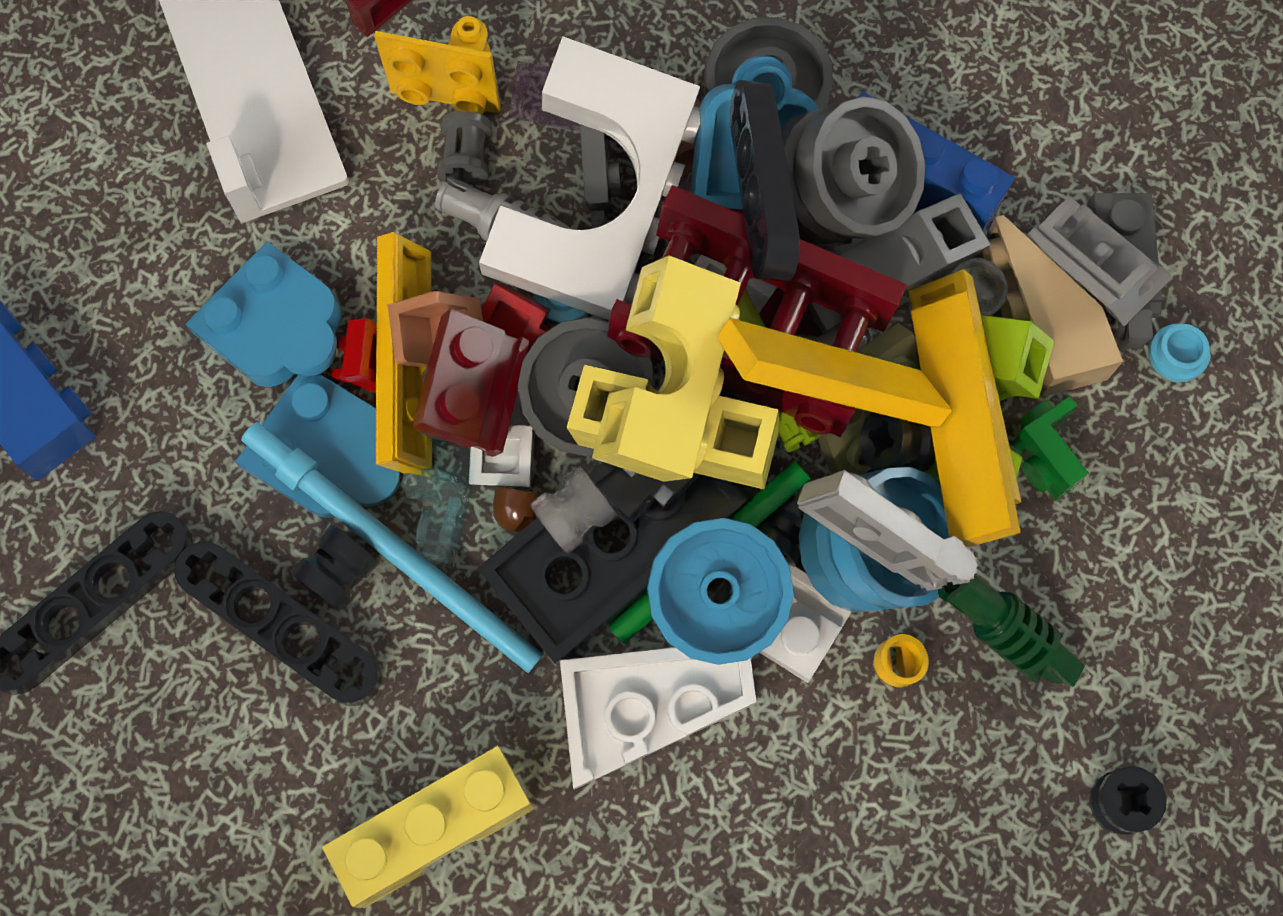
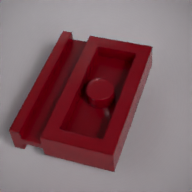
[412,309,530,457]

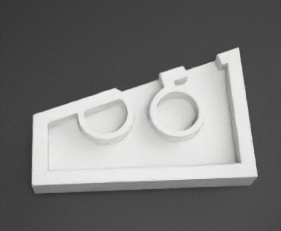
[560,647,756,790]

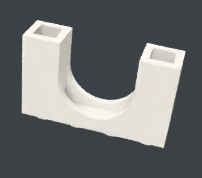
[479,36,700,320]

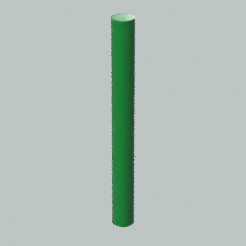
[609,460,811,644]

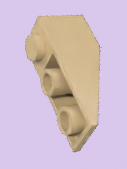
[981,215,1123,398]

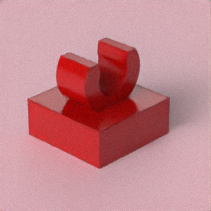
[332,318,377,394]

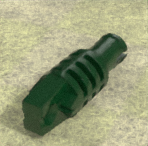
[938,574,1085,687]

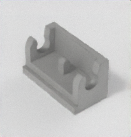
[1026,198,1172,326]

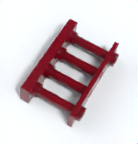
[607,185,907,437]

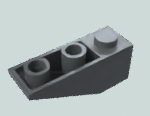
[807,193,991,334]

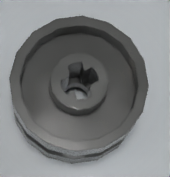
[703,17,833,109]
[781,96,925,244]
[518,318,656,456]

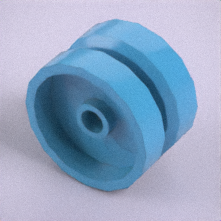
[799,467,949,613]
[647,518,794,665]

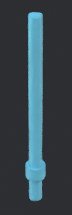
[241,422,544,674]

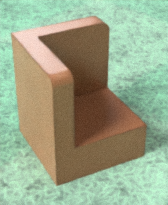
[388,291,483,368]

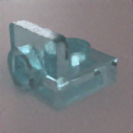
[401,469,470,569]

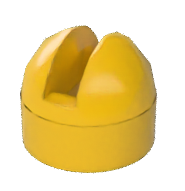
[873,634,929,687]

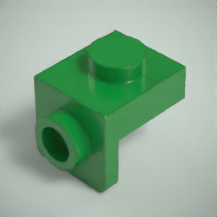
[1011,396,1089,501]

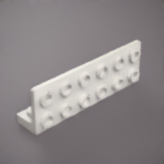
[159,0,349,224]

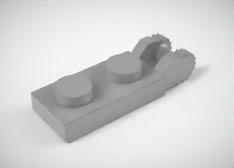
[797,470,979,591]

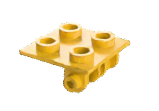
[374,16,501,114]

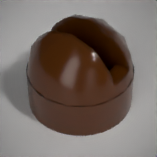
[493,487,544,533]

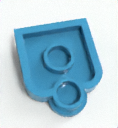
[689,55,819,209]
[185,241,342,387]
[235,374,401,518]

